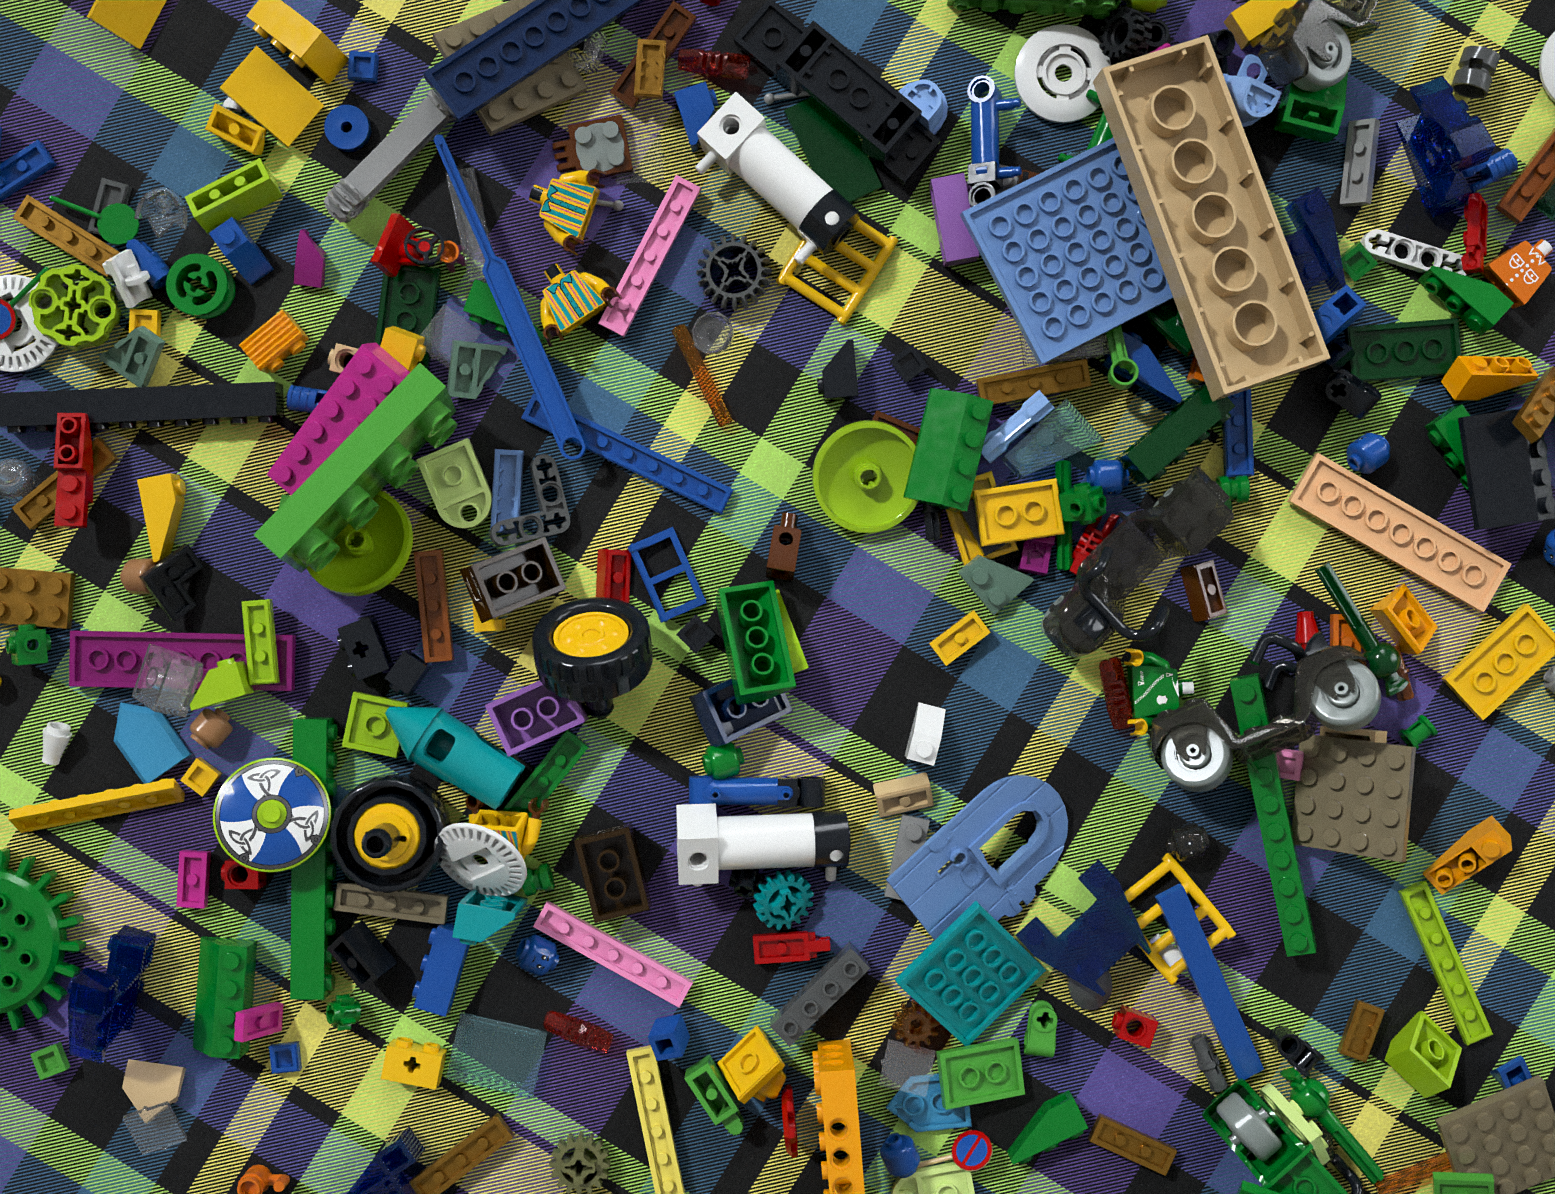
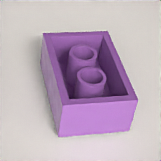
[485,680,589,756]

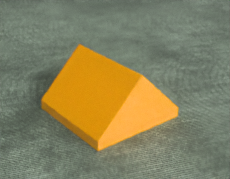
[1369,583,1438,655]

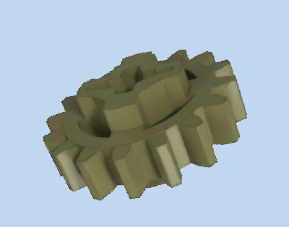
[549,1131,611,1194]

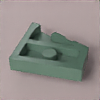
[98,326,166,387]
[447,339,508,399]
[957,554,1034,615]

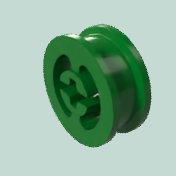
[166,253,236,319]

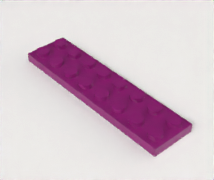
[69,630,296,691]

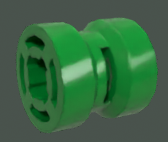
[1215,476,1250,504]
[522,863,555,897]

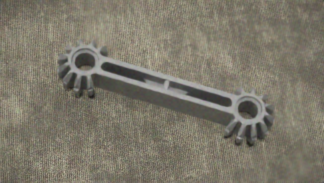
[324,89,455,223]

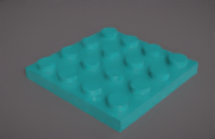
[895,901,1046,1046]

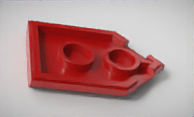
[782,1084,798,1158]

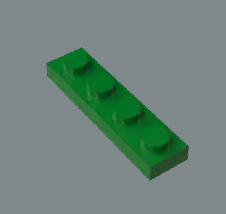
[502,729,590,818]

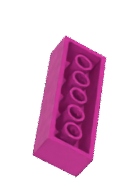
[266,342,410,495]

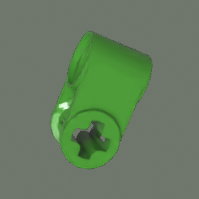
[1024,1000,1058,1058]

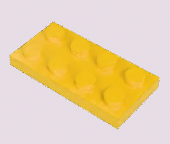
[1442,604,1555,720]

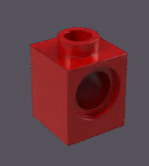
[221,858,267,889]
[1111,1005,1159,1049]

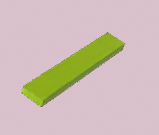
[1398,880,1493,1045]

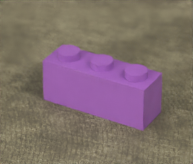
[929,173,979,267]

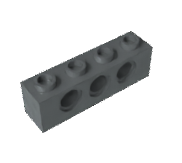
[770,941,870,1047]

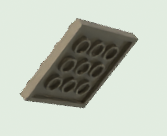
[432,0,588,136]
[1292,733,1416,862]
[1435,1075,1555,1194]

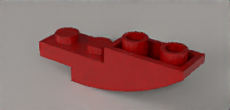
[53,413,94,528]

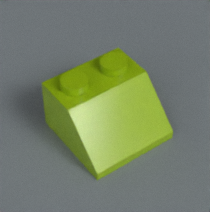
[1384,1011,1462,1098]

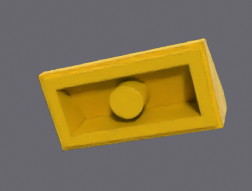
[205,103,266,155]

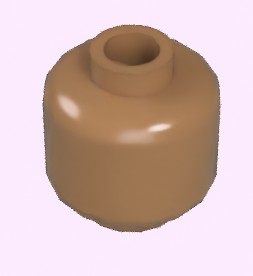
[120,558,158,595]
[190,707,233,750]

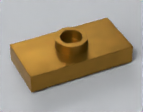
[634,39,666,100]
[1337,999,1385,1063]

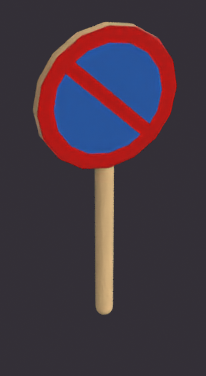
[917,1130,993,1172]

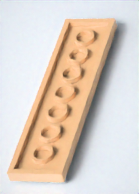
[1287,453,1512,612]

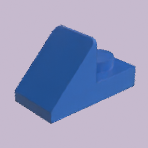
[1490,1055,1532,1090]

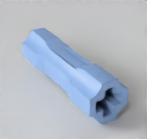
[981,390,1055,464]

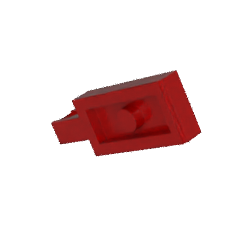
[1461,192,1488,274]
[753,931,831,964]

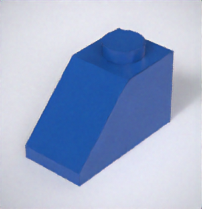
[674,82,718,153]
[209,217,274,285]

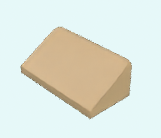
[873,773,934,818]

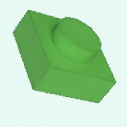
[30,1041,70,1080]

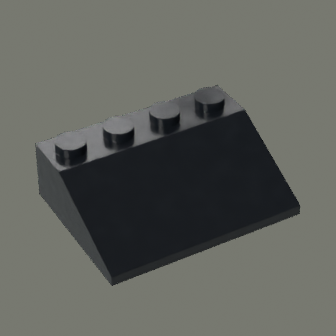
[1458,409,1555,530]

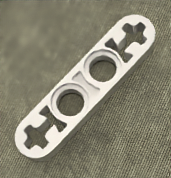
[1360,229,1467,276]

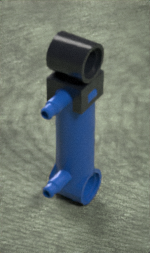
[967,75,1022,207]
[689,775,825,807]

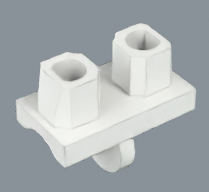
[102,249,153,308]

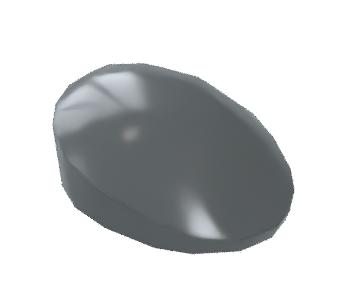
[1067,959,1113,1010]

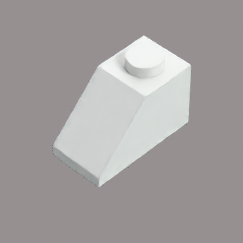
[904,702,946,766]

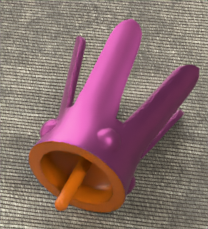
[437,241,468,273]

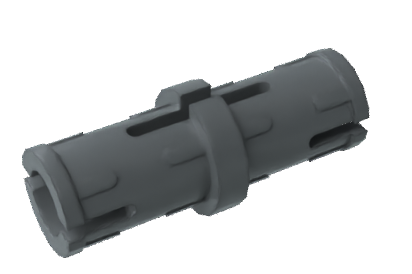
[1189,1033,1228,1092]

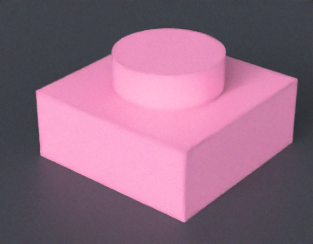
[1275,747,1304,781]

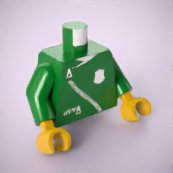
[1124,648,1194,736]

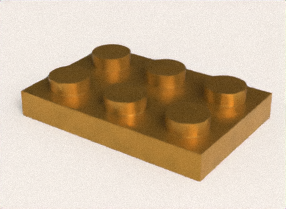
[0,567,76,629]

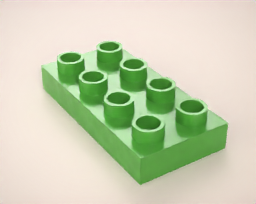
[254,363,458,573]

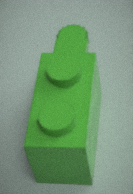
[684,1054,744,1136]

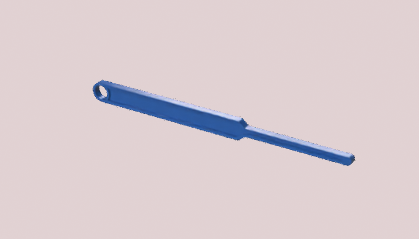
[434,134,586,460]

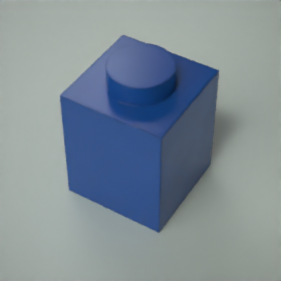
[648,1014,690,1061]

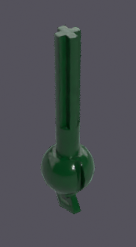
[1315,562,1409,697]

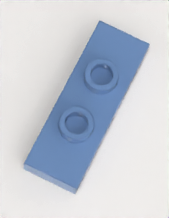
[490,449,524,534]

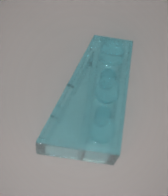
[1000,399,1104,479]

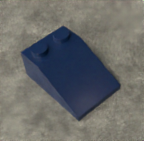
[689,678,793,747]

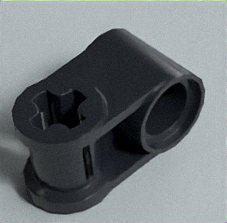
[1325,368,1382,419]
[1269,1026,1326,1079]

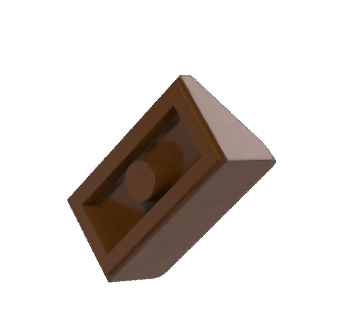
[1180,560,1228,622]

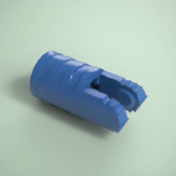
[1461,148,1518,194]
[126,239,170,289]
[287,385,328,413]

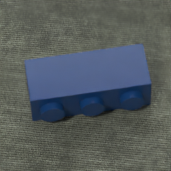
[412,922,470,1017]

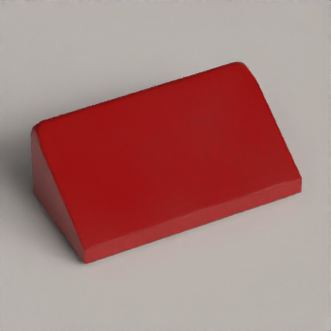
[596,549,631,603]

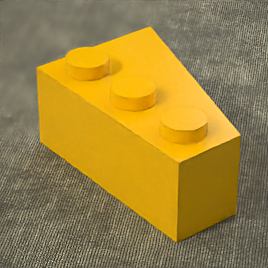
[246,0,349,85]

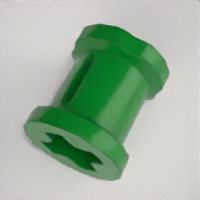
[1398,715,1438,750]

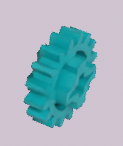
[753,870,814,930]

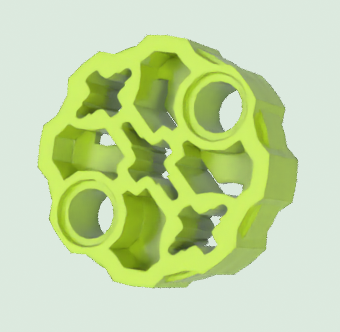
[29,264,121,351]

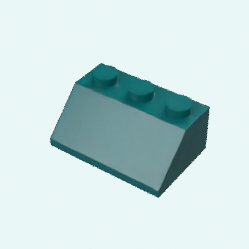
[452,889,528,945]

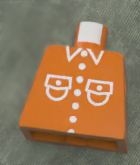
[1479,239,1553,309]

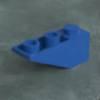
[1314,285,1366,345]

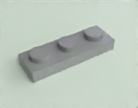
[1340,118,1380,207]
[884,814,930,900]

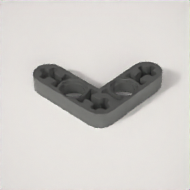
[489,454,570,547]

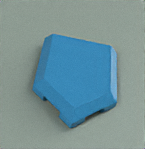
[114,702,192,784]
[886,1073,972,1133]

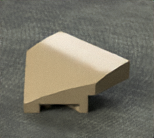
[122,1059,186,1122]

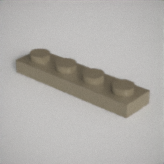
[334,881,450,925]

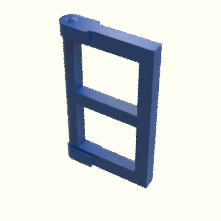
[627,527,707,623]

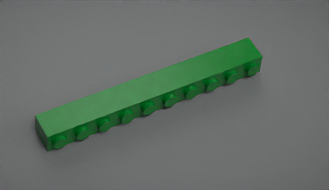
[1229,673,1316,957]
[290,717,338,1000]

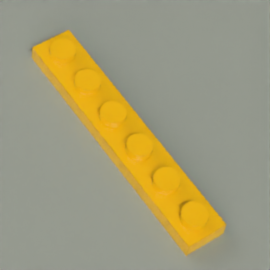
[8,778,185,833]

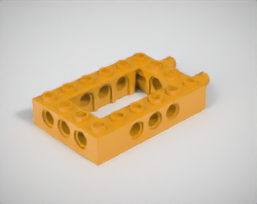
[812,1039,865,1194]

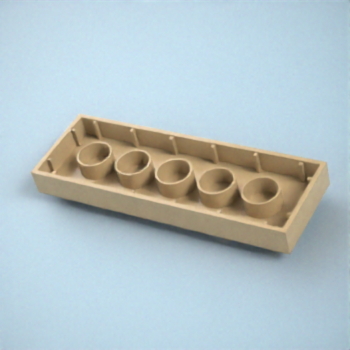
[1093,35,1330,402]

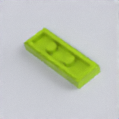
[242,599,280,685]

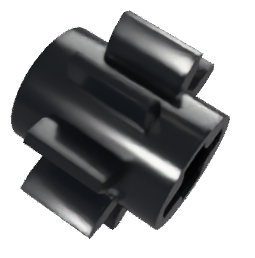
[729,869,764,898]

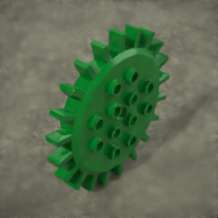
[0,848,86,1031]

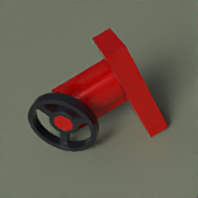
[370,213,445,277]

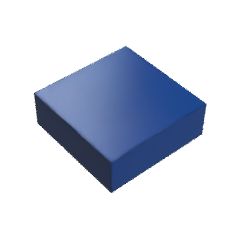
[347,51,379,83]
[269,1041,302,1074]

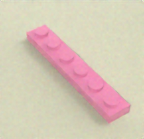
[599,175,701,337]
[533,901,693,1007]

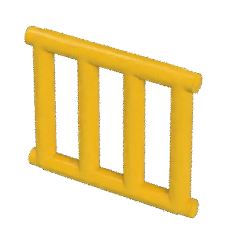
[775,219,899,326]
[1105,853,1236,985]

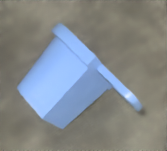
[1223,54,1282,127]
[899,79,948,135]

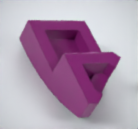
[294,229,326,288]
[1018,535,1055,576]

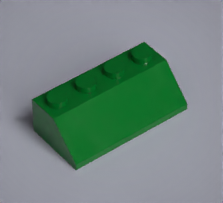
[903,388,994,512]
[716,580,796,705]
[193,936,258,1059]

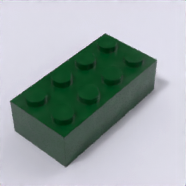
[1116,384,1235,484]

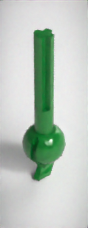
[1280,1067,1384,1184]

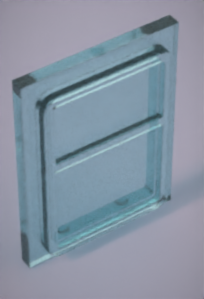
[446,1012,548,1098]

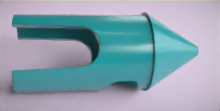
[385,707,526,810]

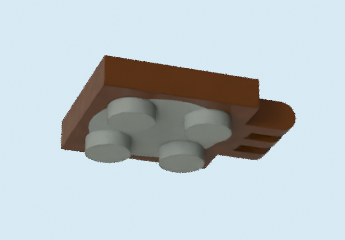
[552,114,634,178]

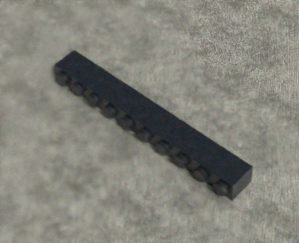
[0,382,284,434]

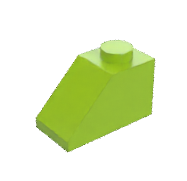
[190,658,254,711]

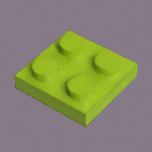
[342,691,410,758]

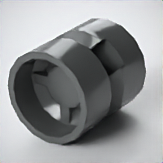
[1450,46,1500,99]

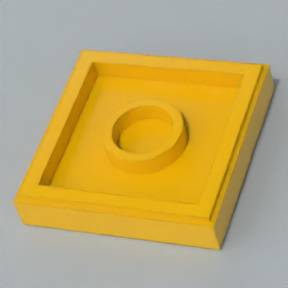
[717,1025,785,1104]

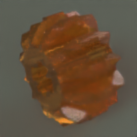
[892,1000,940,1049]

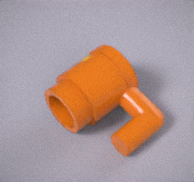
[237,1164,290,1194]

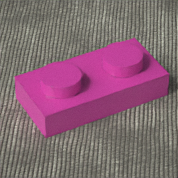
[176,850,211,909]
[234,1002,284,1042]

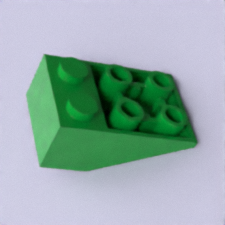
[1273,72,1348,143]

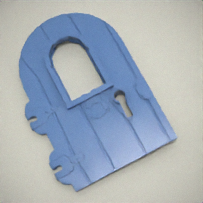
[886,775,1068,940]

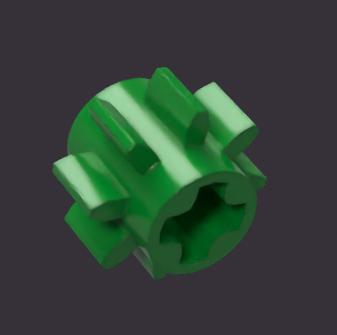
[326,994,361,1031]

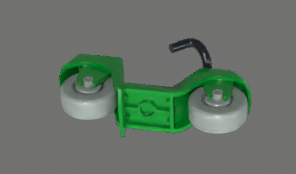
[1202,1078,1363,1194]

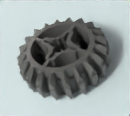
[696,234,772,311]

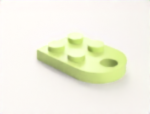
[416,438,492,529]
[1259,1083,1331,1165]
[891,1161,975,1194]

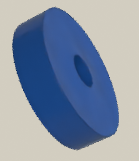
[324,105,371,152]

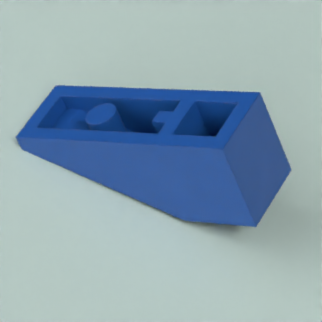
[1102,332,1182,406]

